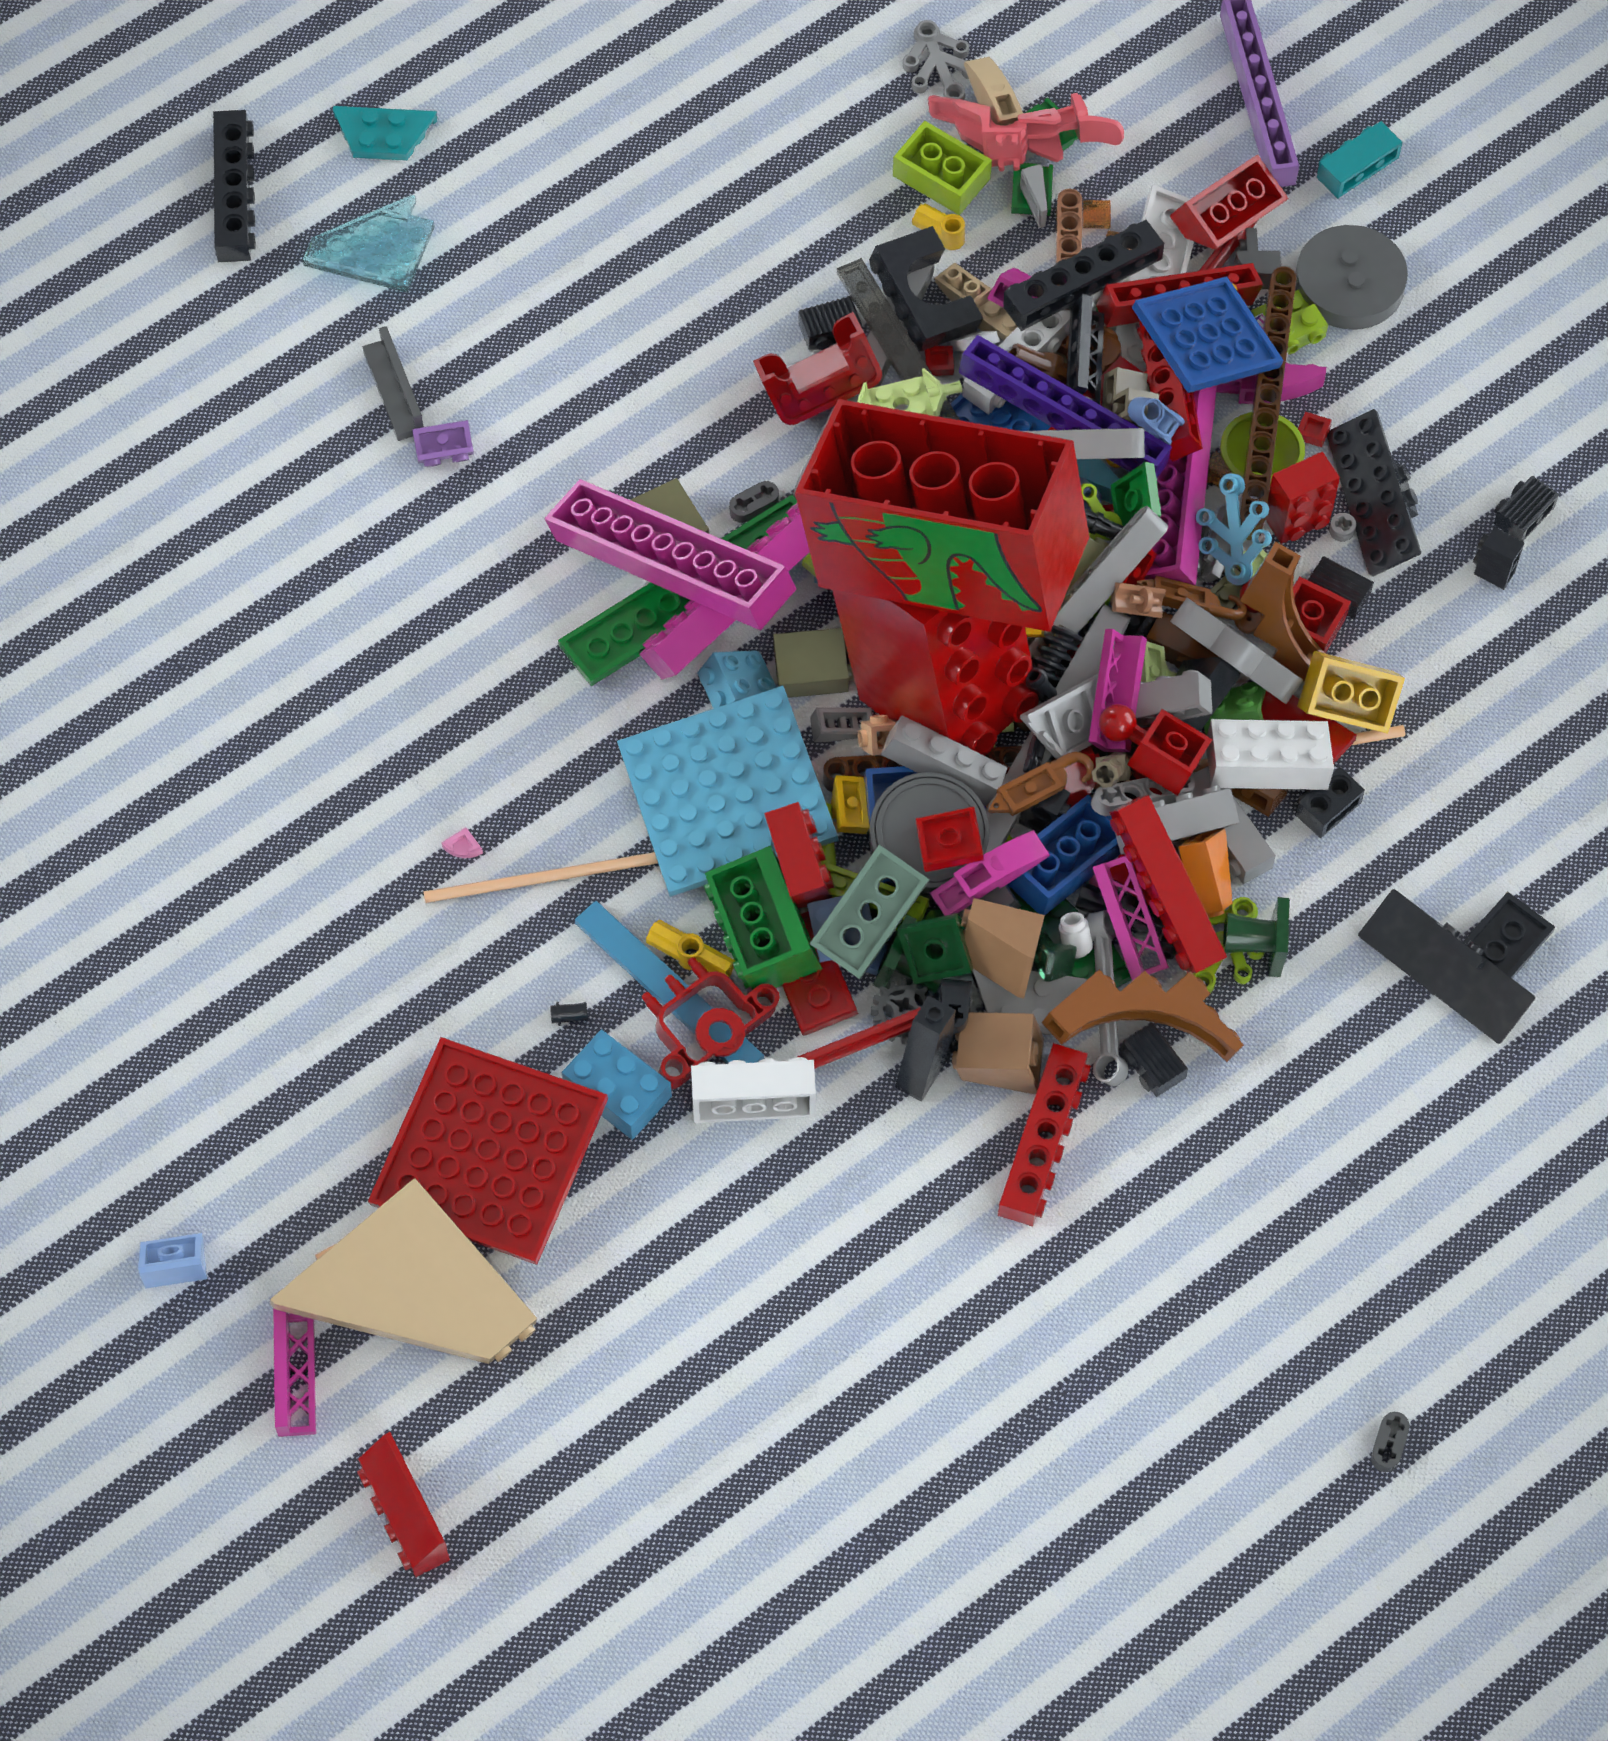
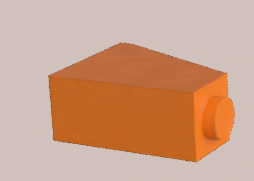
[1178,828,1233,918]

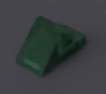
[1034,933,1077,982]

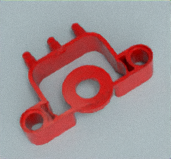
[642,957,780,1089]

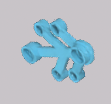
[1196,473,1272,585]

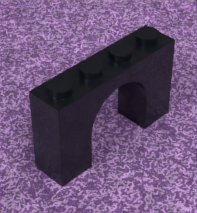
[869,226,983,352]

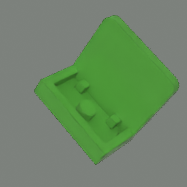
[1204,682,1266,736]

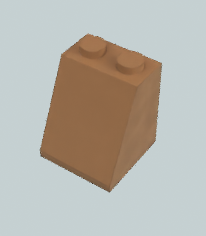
[961,898,1045,999]
[952,1012,1044,1094]

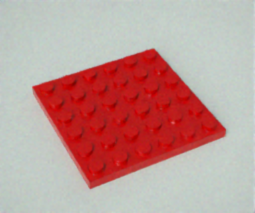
[368,1037,609,1265]

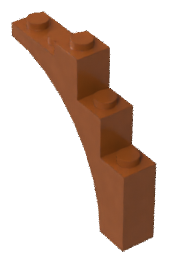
[1240,541,1326,682]
[1041,969,1244,1062]

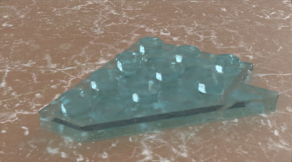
[303,195,435,293]

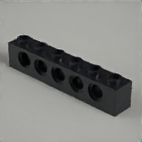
[213,110,256,263]
[1003,220,1165,331]

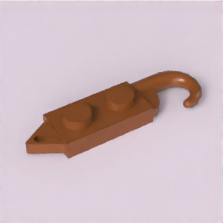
[1136,575,1247,620]

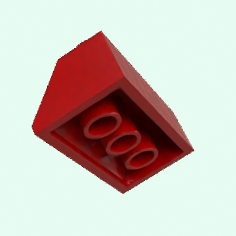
[1169,154,1289,250]
[357,1432,450,1578]

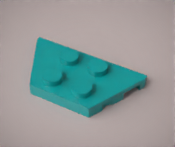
[333,106,438,161]

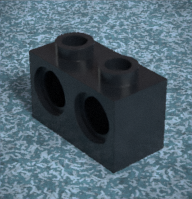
[1295,767,1365,838]
[1018,789,1071,834]

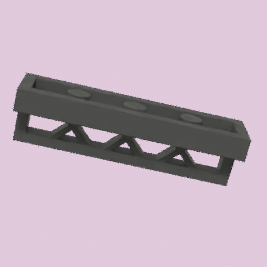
[362,326,424,441]

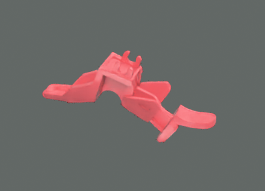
[928,93,1124,172]

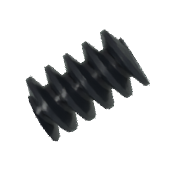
[1031,624,1084,682]

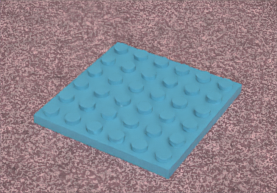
[617,686,839,897]

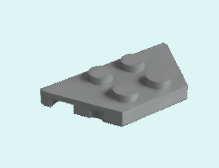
[1020,673,1106,759]
[972,969,1087,1035]

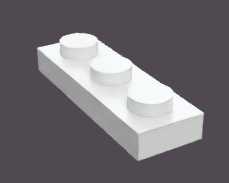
[949,331,1000,354]

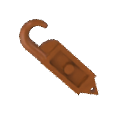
[988,752,1095,816]

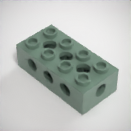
[810,844,930,979]

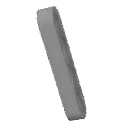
[1091,776,1195,816]

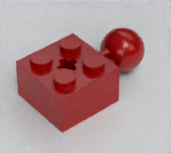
[1240,576,1351,653]
[1099,704,1213,796]

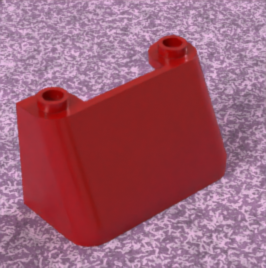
[753,312,882,425]

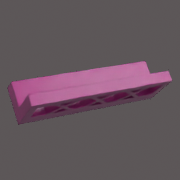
[1088,629,1147,752]
[1093,856,1169,981]
[273,1308,316,1437]

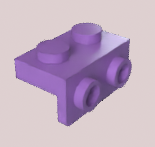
[412,420,474,467]

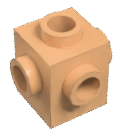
[858,715,896,756]

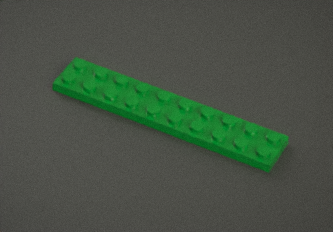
[558,495,797,687]

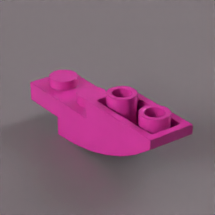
[1216,362,1327,404]
[930,830,1050,916]

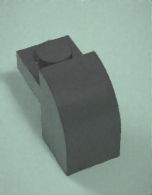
[1234,228,1281,289]

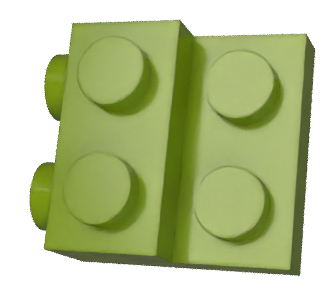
[1251,289,1328,355]

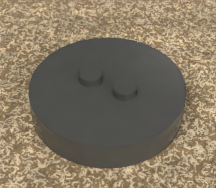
[1295,225,1408,330]
[868,772,990,894]

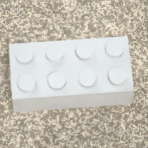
[1207,719,1334,790]
[691,1057,816,1123]

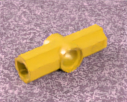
[646,919,736,978]

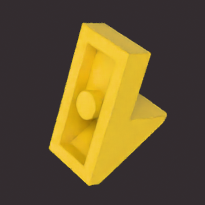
[831,775,869,834]

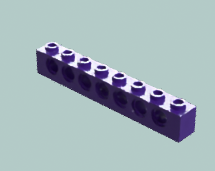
[959,334,1172,478]

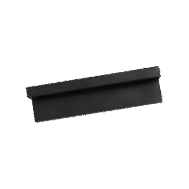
[1066,294,1104,405]

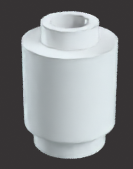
[1058,912,1093,958]

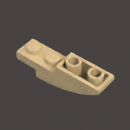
[964,57,1023,126]
[934,263,1017,341]

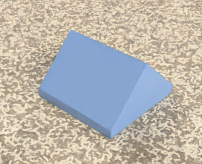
[138,1233,207,1289]

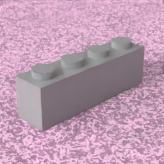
[1136,670,1212,728]
[881,716,1008,806]
[1191,766,1276,884]
[1115,785,1240,855]

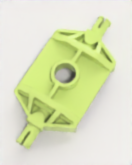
[857,368,963,417]

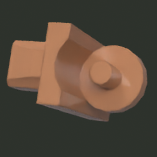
[1110,582,1166,618]

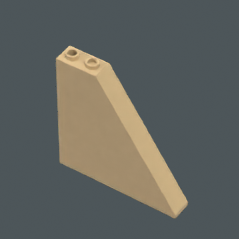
[270,1178,537,1364]

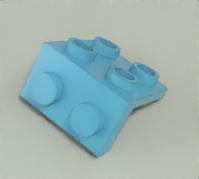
[697,651,777,708]

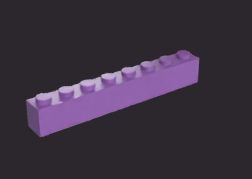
[1220,0,1299,187]

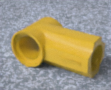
[912,203,965,250]

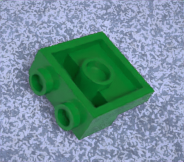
[1110,462,1161,526]

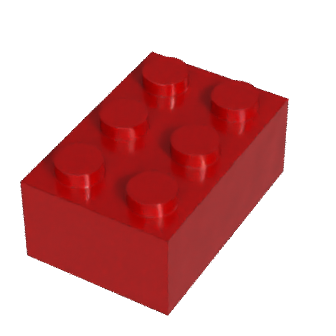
[1265,451,1340,544]
[764,802,835,909]

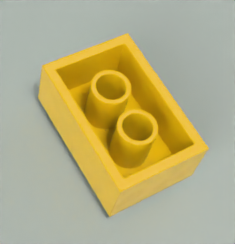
[1297,651,1405,734]

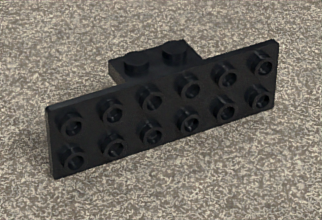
[1327,409,1421,576]
[1358,889,1536,1044]

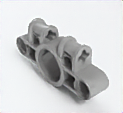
[1170,598,1303,704]

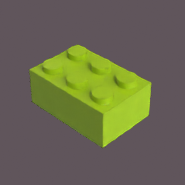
[893,120,992,215]

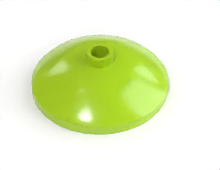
[1220,412,1305,485]

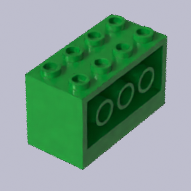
[703,845,822,990]

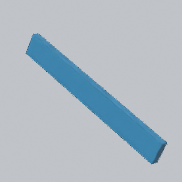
[575,901,764,1064]

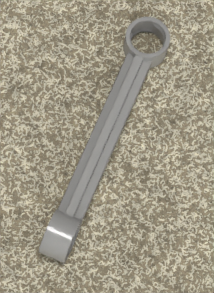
[1087,910,1128,1086]

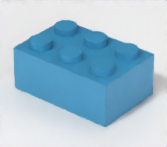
[561,1029,672,1140]

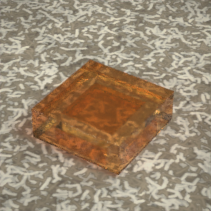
[1083,200,1111,229]

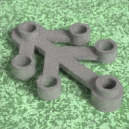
[903,20,969,100]

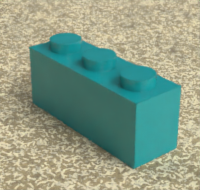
[1316,121,1403,199]

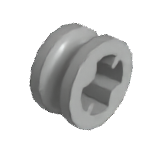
[1329,513,1356,542]

